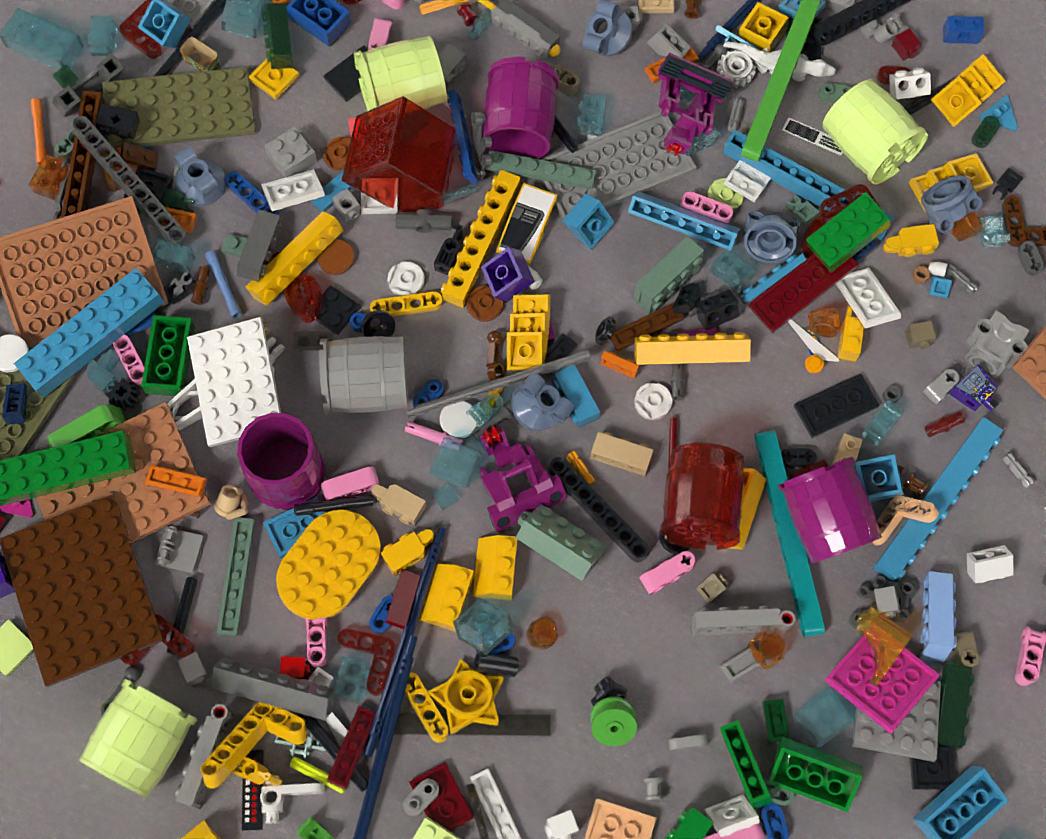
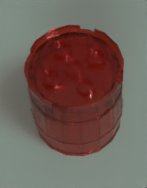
[660,443,745,550]

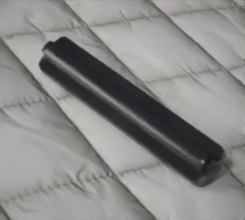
[554,115,579,153]

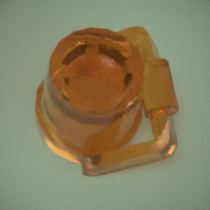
[808,307,841,338]
[748,631,785,670]

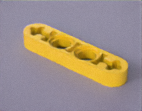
[370,292,442,317]
[405,672,449,743]

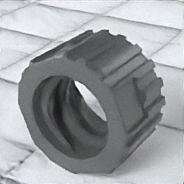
[882,386,901,405]

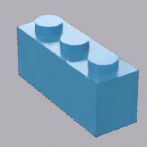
[552,364,600,428]

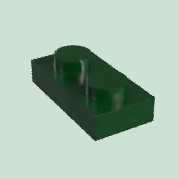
[762,699,790,743]

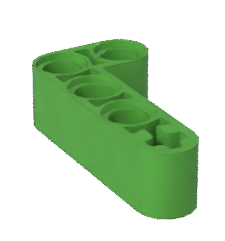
[47,404,126,448]

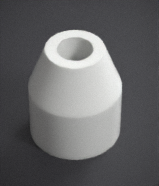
[928,261,948,278]

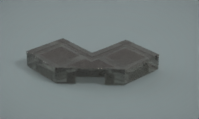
[466,783,489,839]

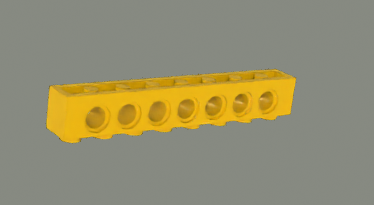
[441,170,521,308]

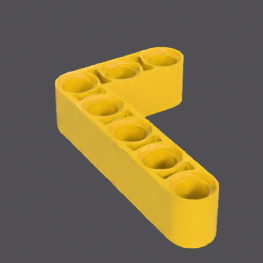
[201,702,308,788]

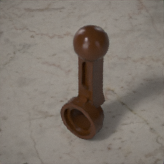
[486,331,504,381]

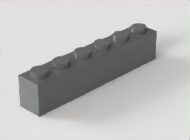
[211,658,336,720]

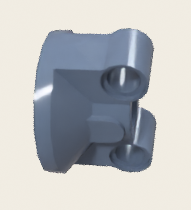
[583,0,633,56]
[174,146,226,207]
[921,175,983,234]
[744,211,800,263]
[511,373,574,431]

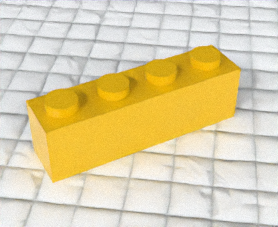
[715,468,766,550]

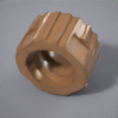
[912,266,930,284]

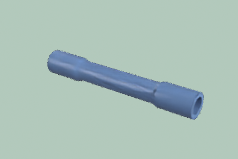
[205,250,243,319]

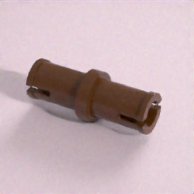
[191,266,211,305]

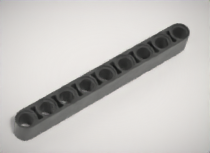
[73,116,185,248]

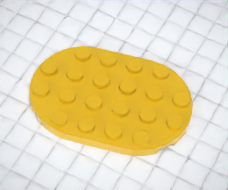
[276,510,380,620]

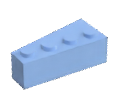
[919,571,957,663]

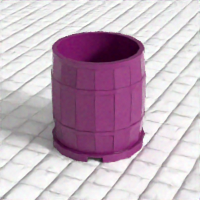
[483,57,559,159]
[237,413,325,510]
[777,457,882,563]

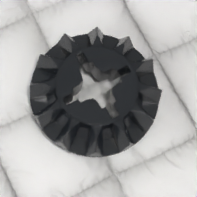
[595,316,615,346]

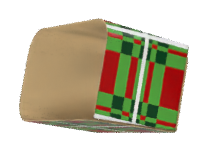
[180,37,221,72]

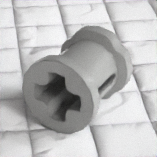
[644,778,663,801]

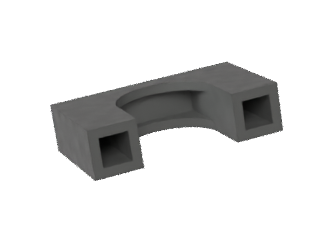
[52,53,124,117]

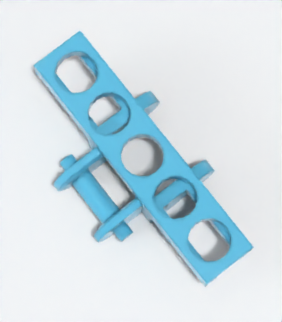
[715,25,758,51]

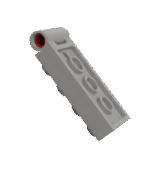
[691,606,796,636]
[175,704,235,810]

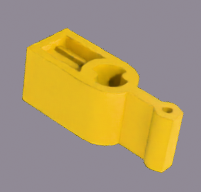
[231,757,282,786]

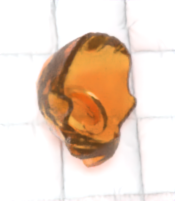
[526,616,558,650]

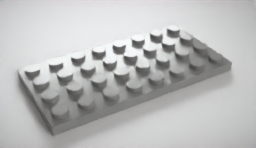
[541,111,696,220]

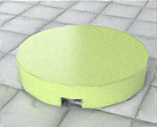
[707,178,744,211]

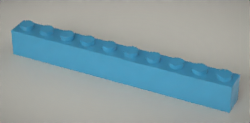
[723,129,895,241]
[872,417,1003,582]

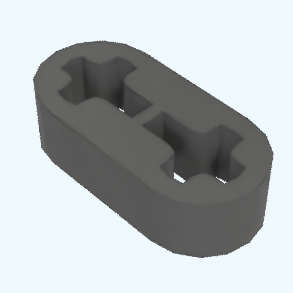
[1017,241,1044,276]

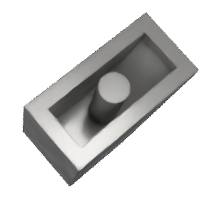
[646,23,691,58]

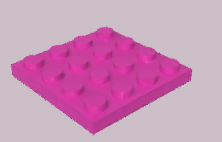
[825,624,940,734]

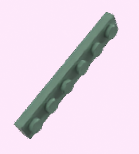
[485,150,596,190]
[217,518,255,637]

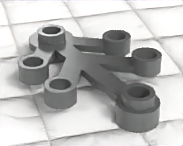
[470,111,492,181]
[849,576,917,632]

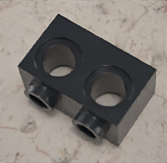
[696,290,740,331]

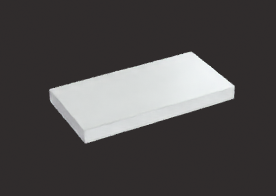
[836,268,901,328]

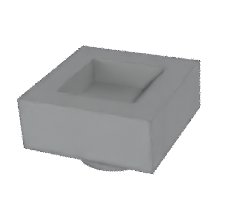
[859,19,881,40]

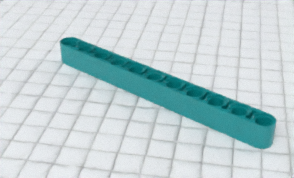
[754,430,825,638]

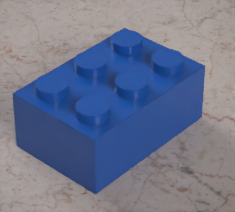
[286,0,351,46]

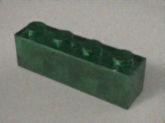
[262,3,293,69]
[937,663,974,751]

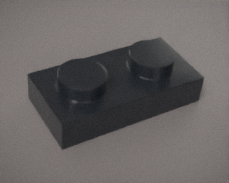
[672,283,701,314]
[544,333,577,373]

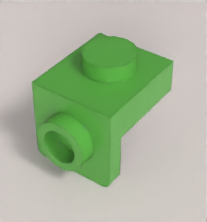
[296,817,334,839]

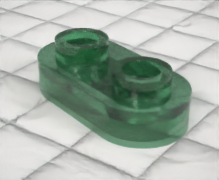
[971,116,1000,148]

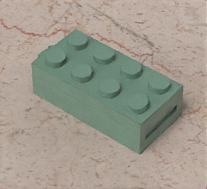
[633,236,704,314]
[516,504,606,581]

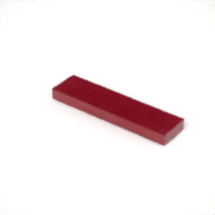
[326,705,376,789]

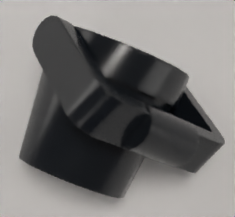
[591,677,628,706]

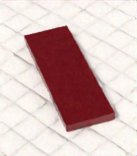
[748,254,859,334]

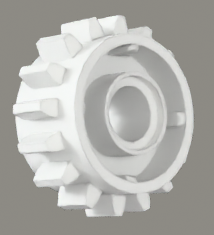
[716,50,756,88]

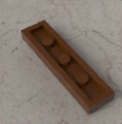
[610,302,684,352]

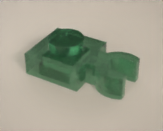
[52,64,79,89]
[162,188,196,213]

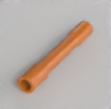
[31,98,48,166]

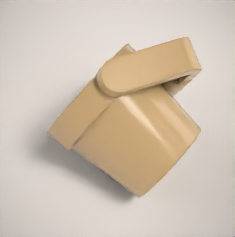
[214,485,249,520]

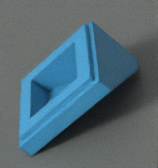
[929,275,952,298]

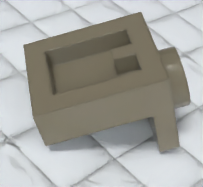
[696,572,730,604]

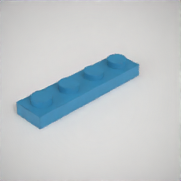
[739,254,806,303]

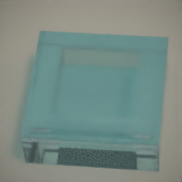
[432,484,459,511]

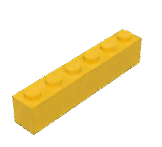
[245,211,344,306]
[634,332,751,365]

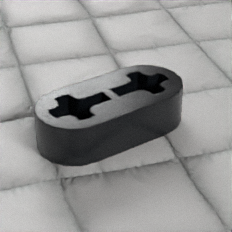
[781,448,817,468]

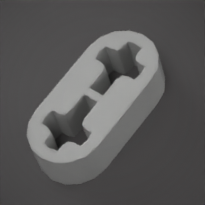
[668,735,708,751]

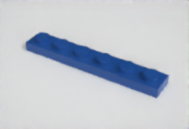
[447,89,479,185]

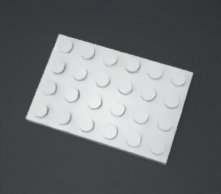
[187,317,281,447]

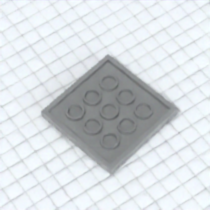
[852,681,941,762]

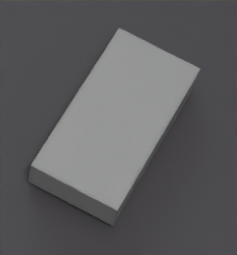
[720,645,765,684]

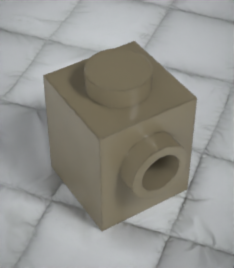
[905,321,937,349]

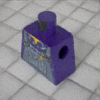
[949,364,999,412]

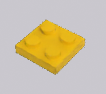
[249,53,299,100]

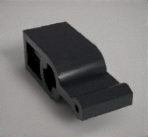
[434,224,463,275]

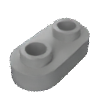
[403,779,439,816]

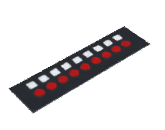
[242,750,264,831]

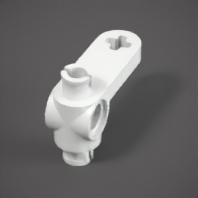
[260,776,324,824]

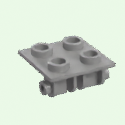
[154,526,204,573]

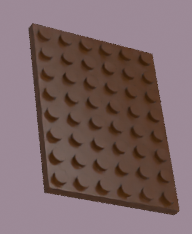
[0,494,164,687]

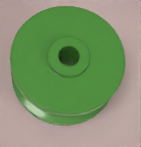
[590,697,637,746]

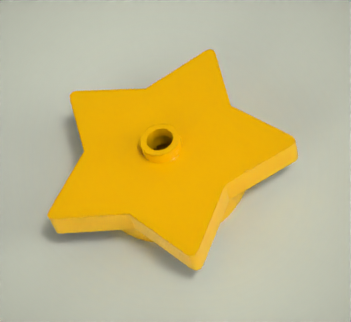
[428,659,504,734]

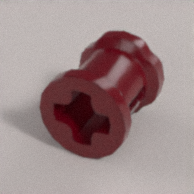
[457,3,479,27]

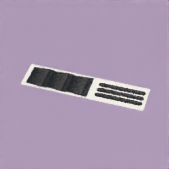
[782,117,843,156]

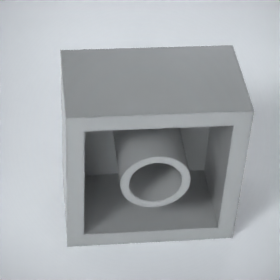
[264,126,317,178]

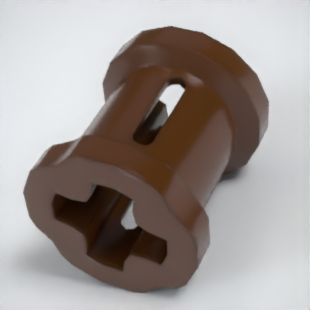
[684,0,701,19]
[903,473,929,497]

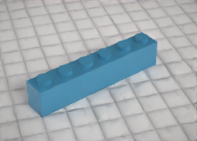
[628,191,740,251]

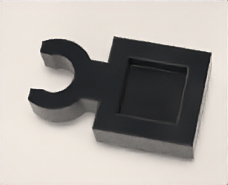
[992,167,1023,200]
[164,272,196,305]

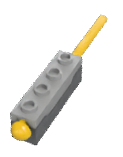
[477,0,561,59]

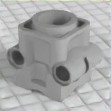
[965,310,1030,378]

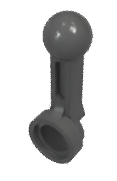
[697,44,729,70]
[101,666,141,716]

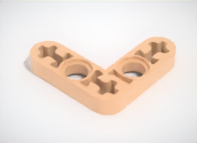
[872,496,939,545]

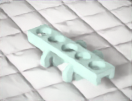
[275,732,326,758]

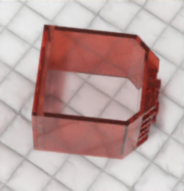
[341,96,457,213]

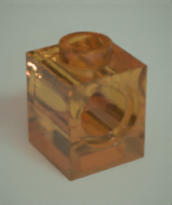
[951,212,983,242]

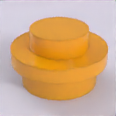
[805,355,824,374]

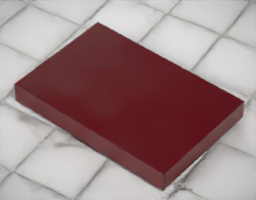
[409,762,474,832]

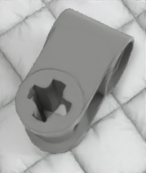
[874,14,908,43]
[922,369,959,405]

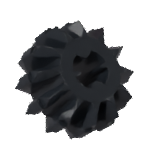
[106,378,141,411]

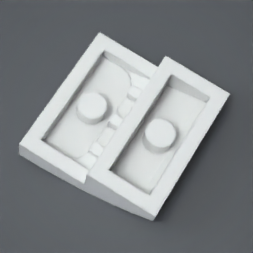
[723,160,771,203]

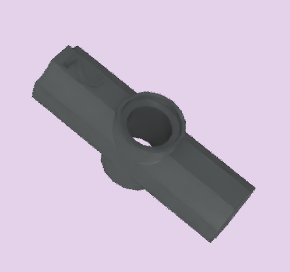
[396,209,452,233]

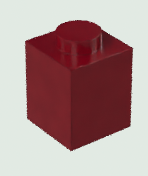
[891,28,922,61]

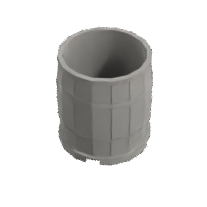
[319,336,408,415]

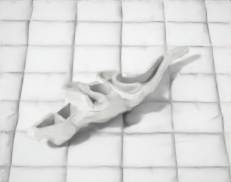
[723,42,835,82]

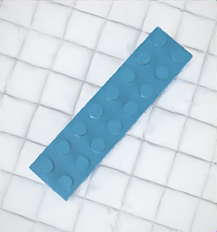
[13,268,164,398]

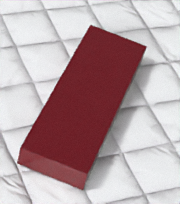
[385,569,420,629]

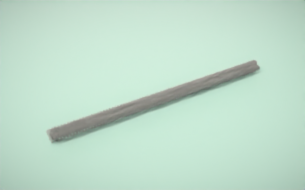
[406,350,591,419]

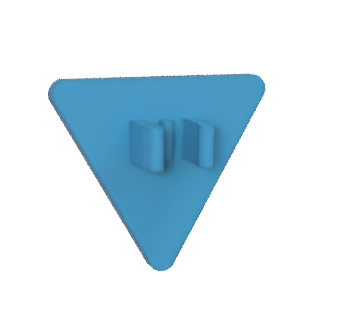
[979,96,1017,131]

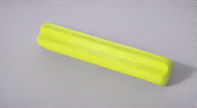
[290,757,345,793]

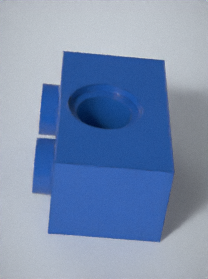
[943,16,984,44]

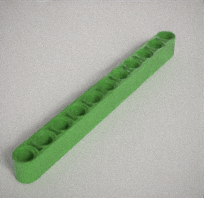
[740,0,820,162]

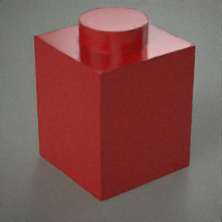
[279,656,311,680]

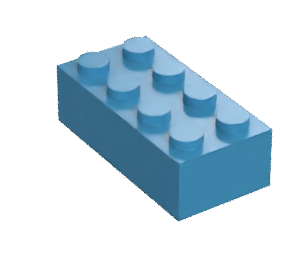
[913,765,1009,839]

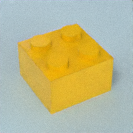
[739,2,788,52]

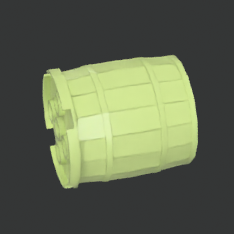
[354,36,447,124]
[822,79,928,185]
[79,679,198,798]

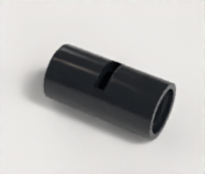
[474,651,519,677]

